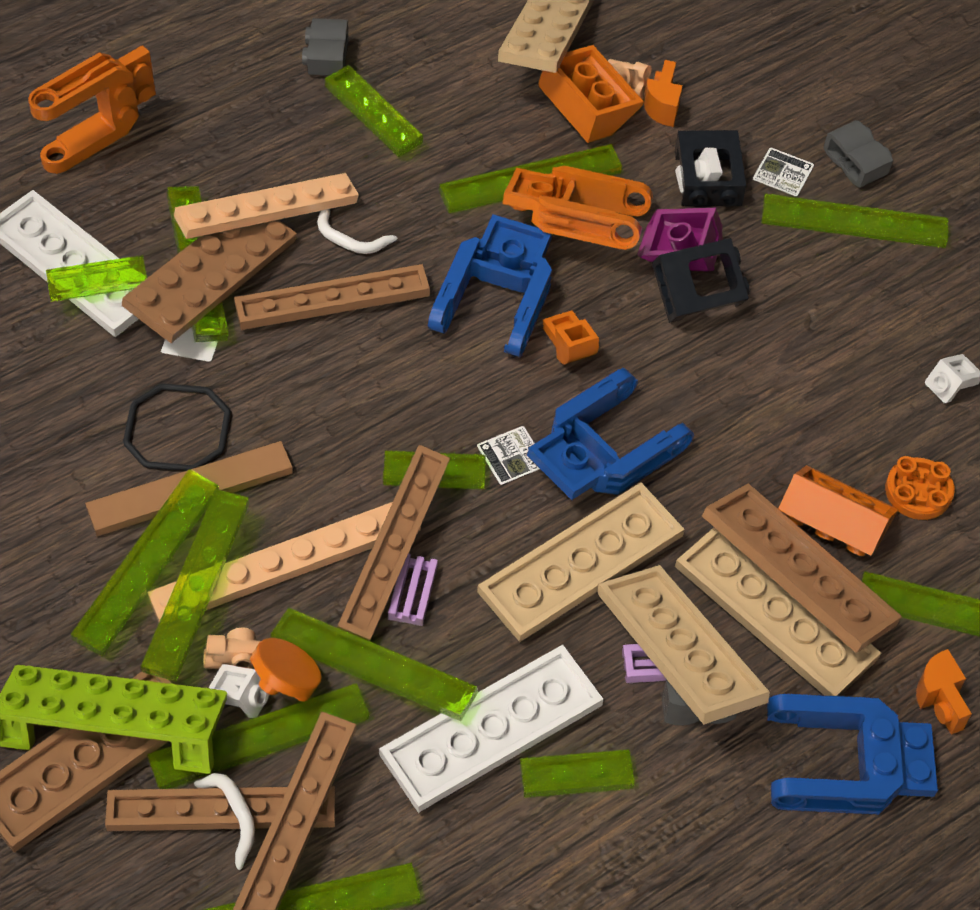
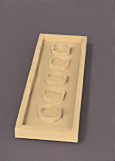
[498,0,594,73]
[477,482,684,642]
[675,528,881,696]
[598,565,770,725]

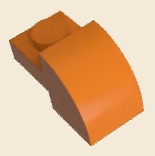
[644,60,683,127]
[543,310,599,364]
[916,649,972,735]

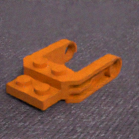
[28,45,156,174]
[502,166,653,250]

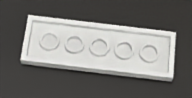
[0,190,145,337]
[379,645,603,813]

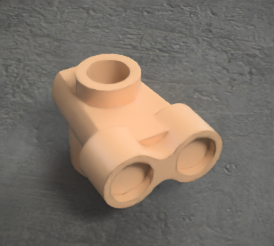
[608,59,652,99]
[203,628,260,669]

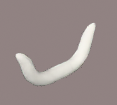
[317,209,398,254]
[194,773,255,870]

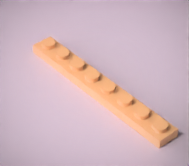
[147,502,421,627]

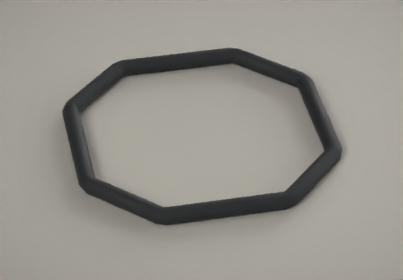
[123,383,231,471]

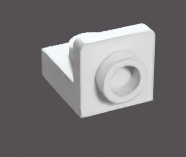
[675,148,722,194]
[925,354,980,403]
[209,664,270,719]

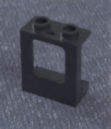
[674,130,746,207]
[652,238,750,323]

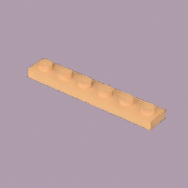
[174,173,359,239]

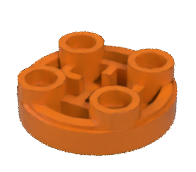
[885,456,954,520]
[250,638,322,702]

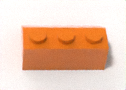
[538,45,644,143]
[778,465,898,556]

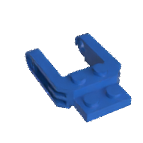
[428,214,552,357]
[527,368,694,500]
[767,694,938,814]

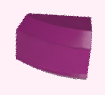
[637,208,723,271]

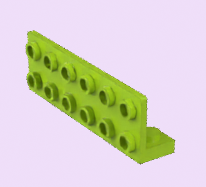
[0,665,227,774]

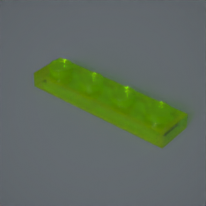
[325,65,423,157]

